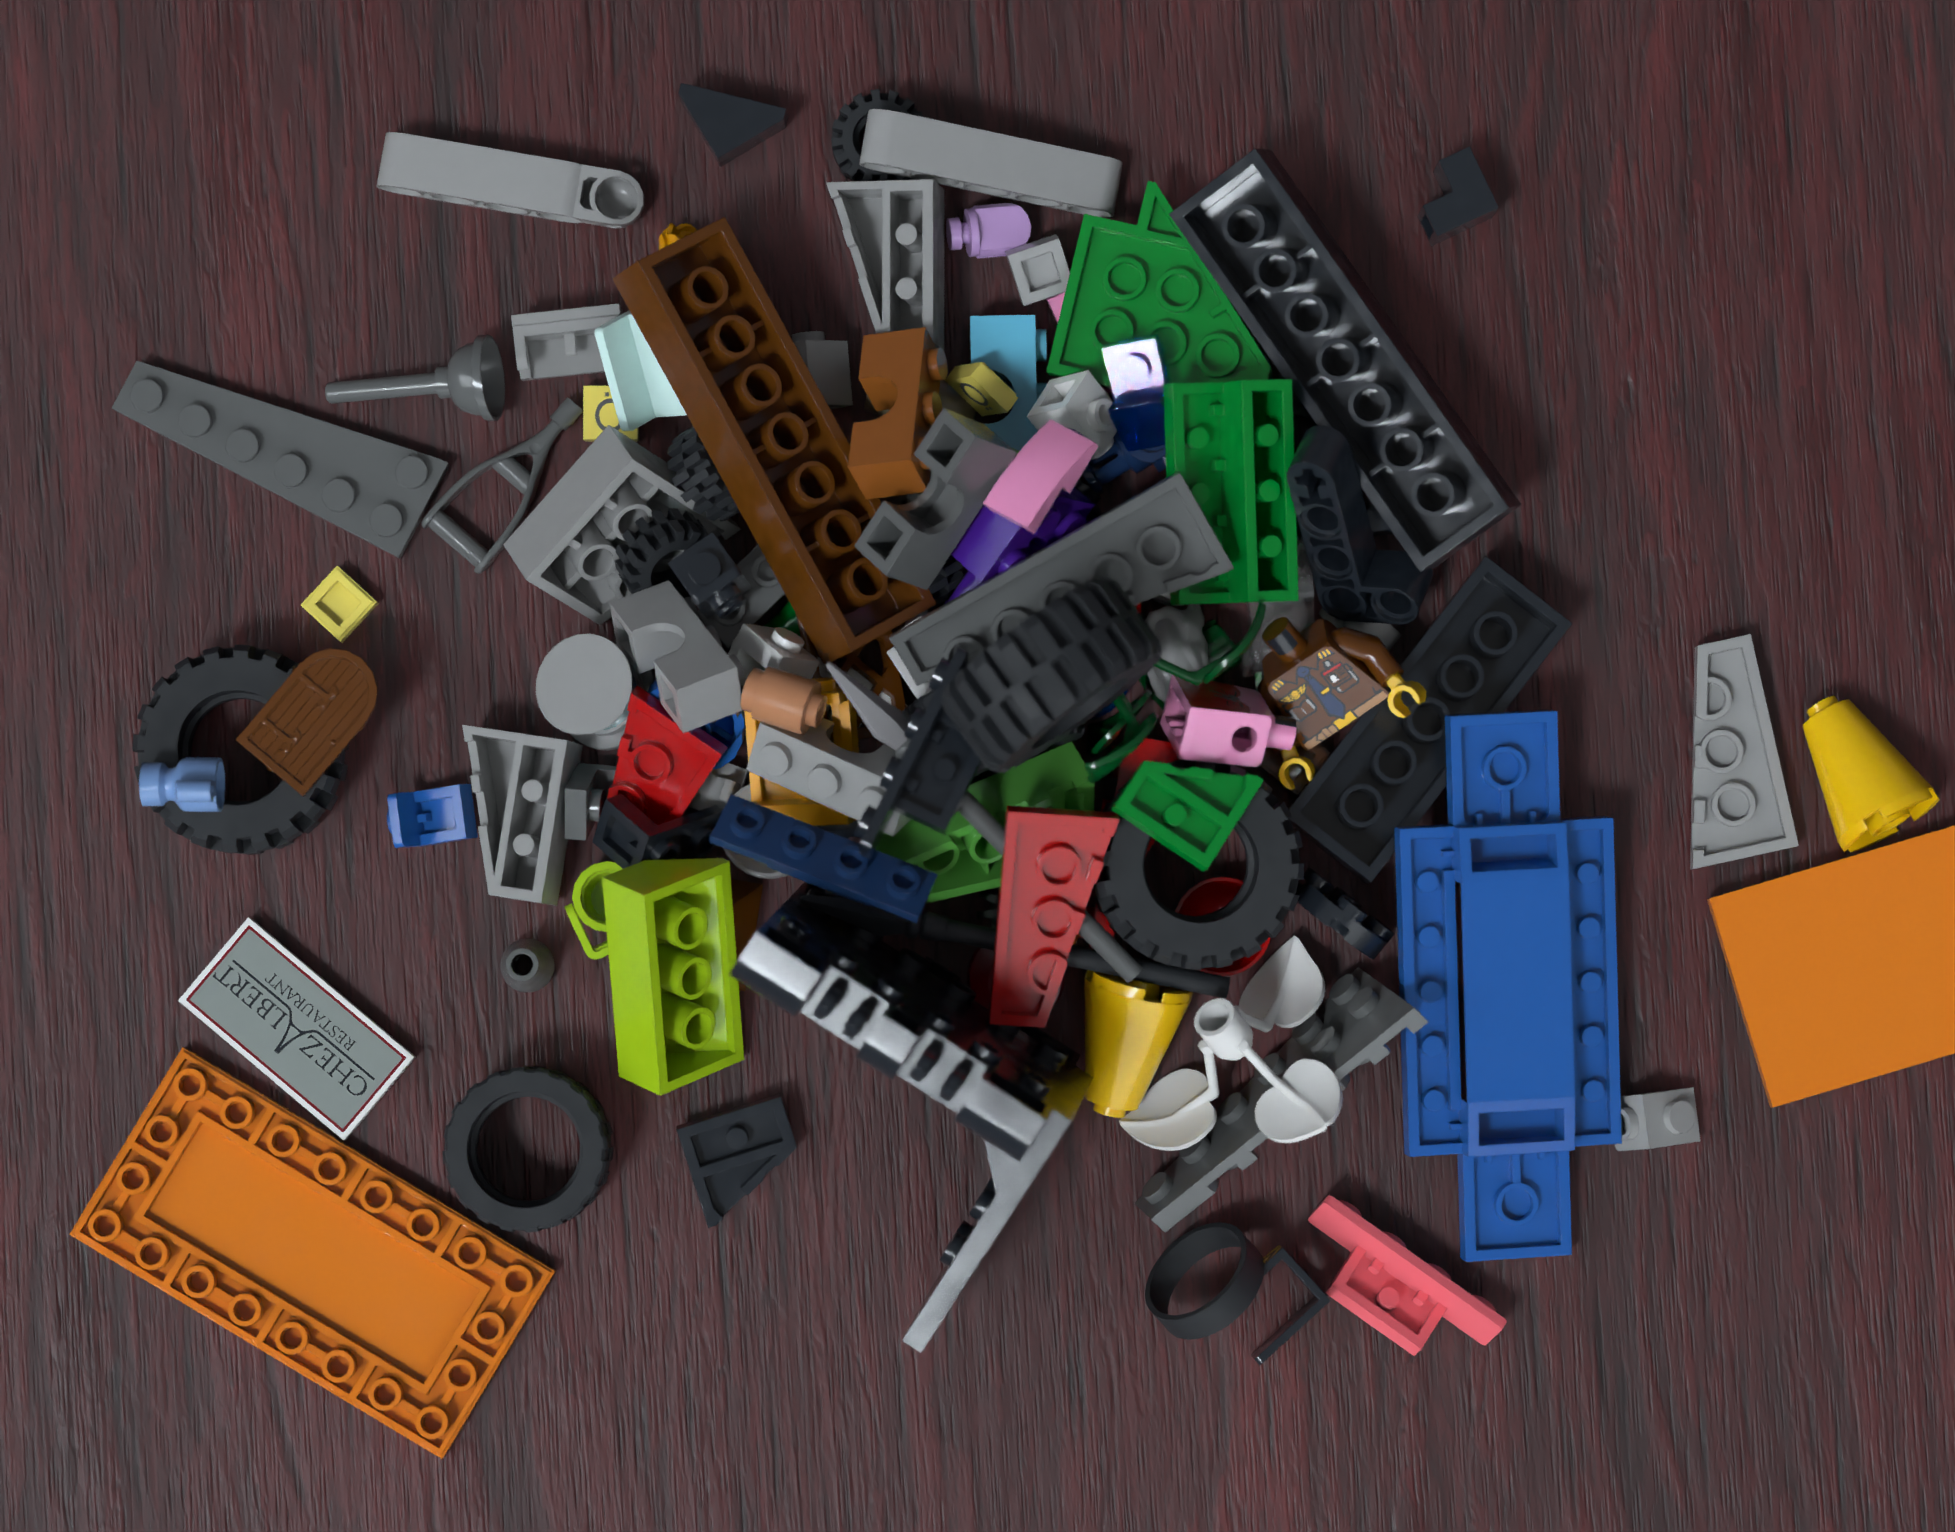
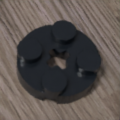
[1295,868,1395,960]

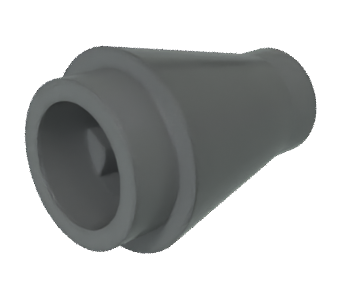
[500,938,555,993]

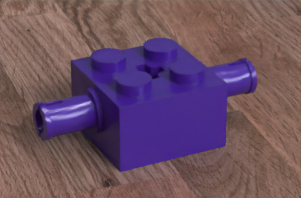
[943,428,1095,605]

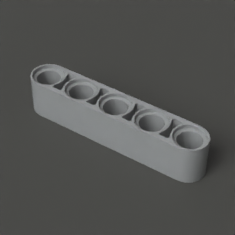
[859,109,1123,217]

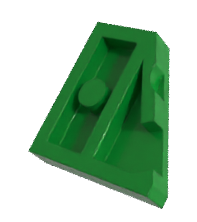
[1111,761,1264,871]

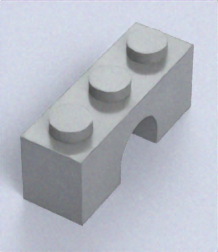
[609,580,746,733]
[746,718,911,836]

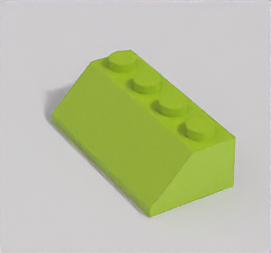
[602,858,744,1096]

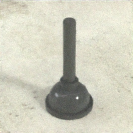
[325,334,505,422]

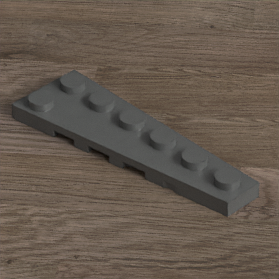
[112,361,450,559]
[889,471,1234,686]

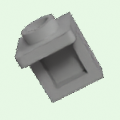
[1615,1087,1701,1151]

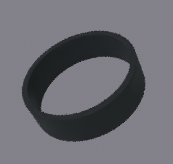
[1145,1222,1264,1340]

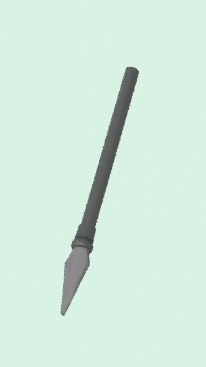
[826,662,1143,983]

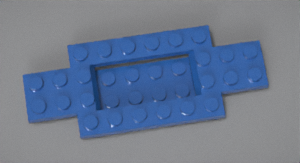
[1394,710,1622,1262]

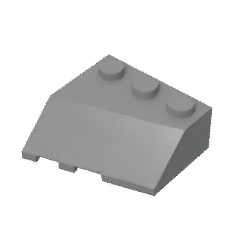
[503,425,741,625]

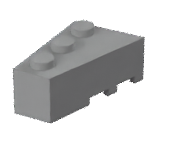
[826,179,944,350]
[462,725,583,906]

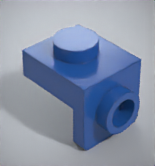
[387,784,478,848]

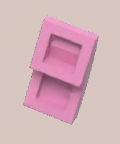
[983,419,1098,534]

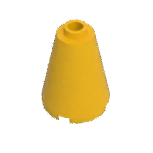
[1802,696,1940,852]
[1085,970,1193,1118]

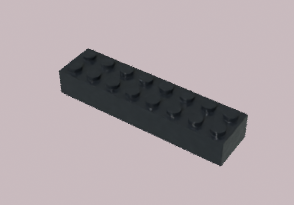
[1169,148,1522,572]

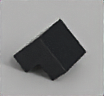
[1417,146,1499,247]

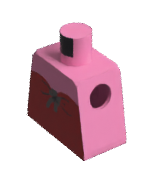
[1160,675,1296,767]

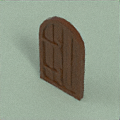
[236,648,378,797]

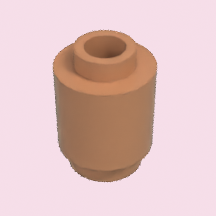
[740,666,827,735]

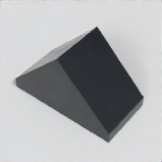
[678,83,788,167]

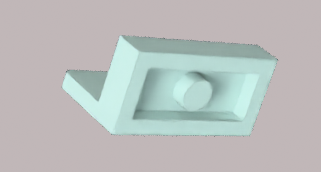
[594,310,687,431]

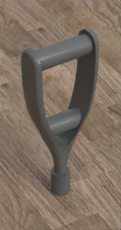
[421,397,583,574]

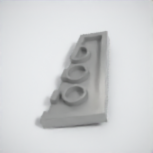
[1690,634,1799,870]

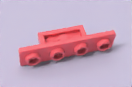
[1308,1195,1507,1356]

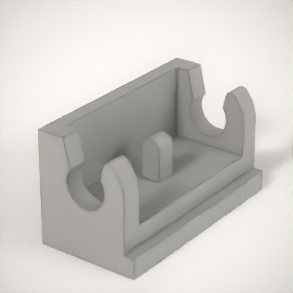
[511,304,623,381]

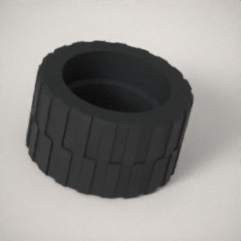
[442,1066,614,1233]

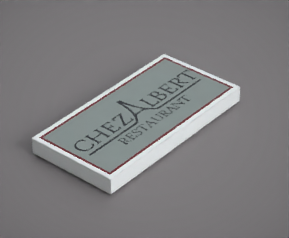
[178,917,416,1140]

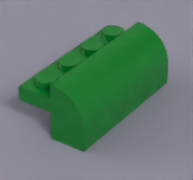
[1163,379,1299,605]

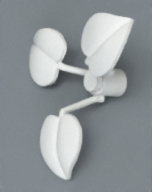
[1119,936,1343,1151]

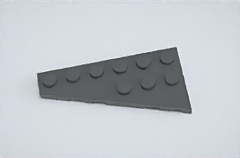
[1134,967,1428,1233]

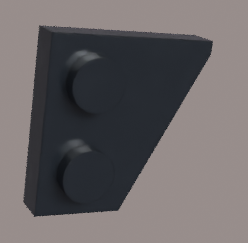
[676,1093,797,1228]

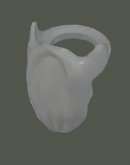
[1145,604,1210,703]

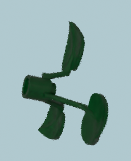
[1084,600,1266,784]

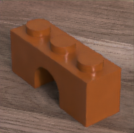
[848,327,947,499]

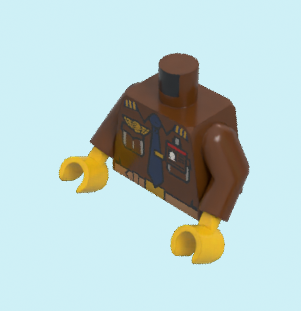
[1258,617,1426,790]

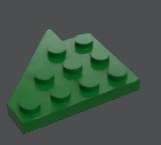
[1046,181,1272,401]

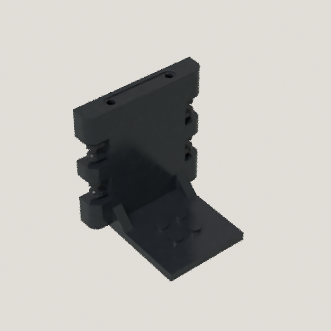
[730,882,1094,1352]

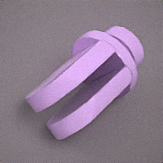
[946,203,1031,259]

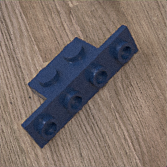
[709,794,938,923]

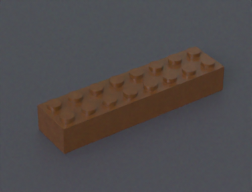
[612,217,936,665]

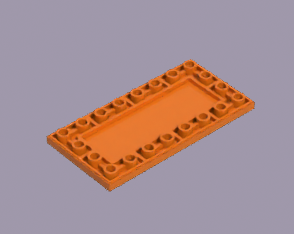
[1707,825,1955,1108]
[69,1047,556,1459]

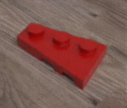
[607,686,728,825]

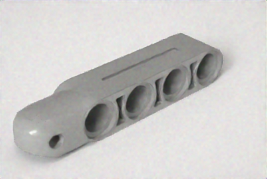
[376,132,645,228]

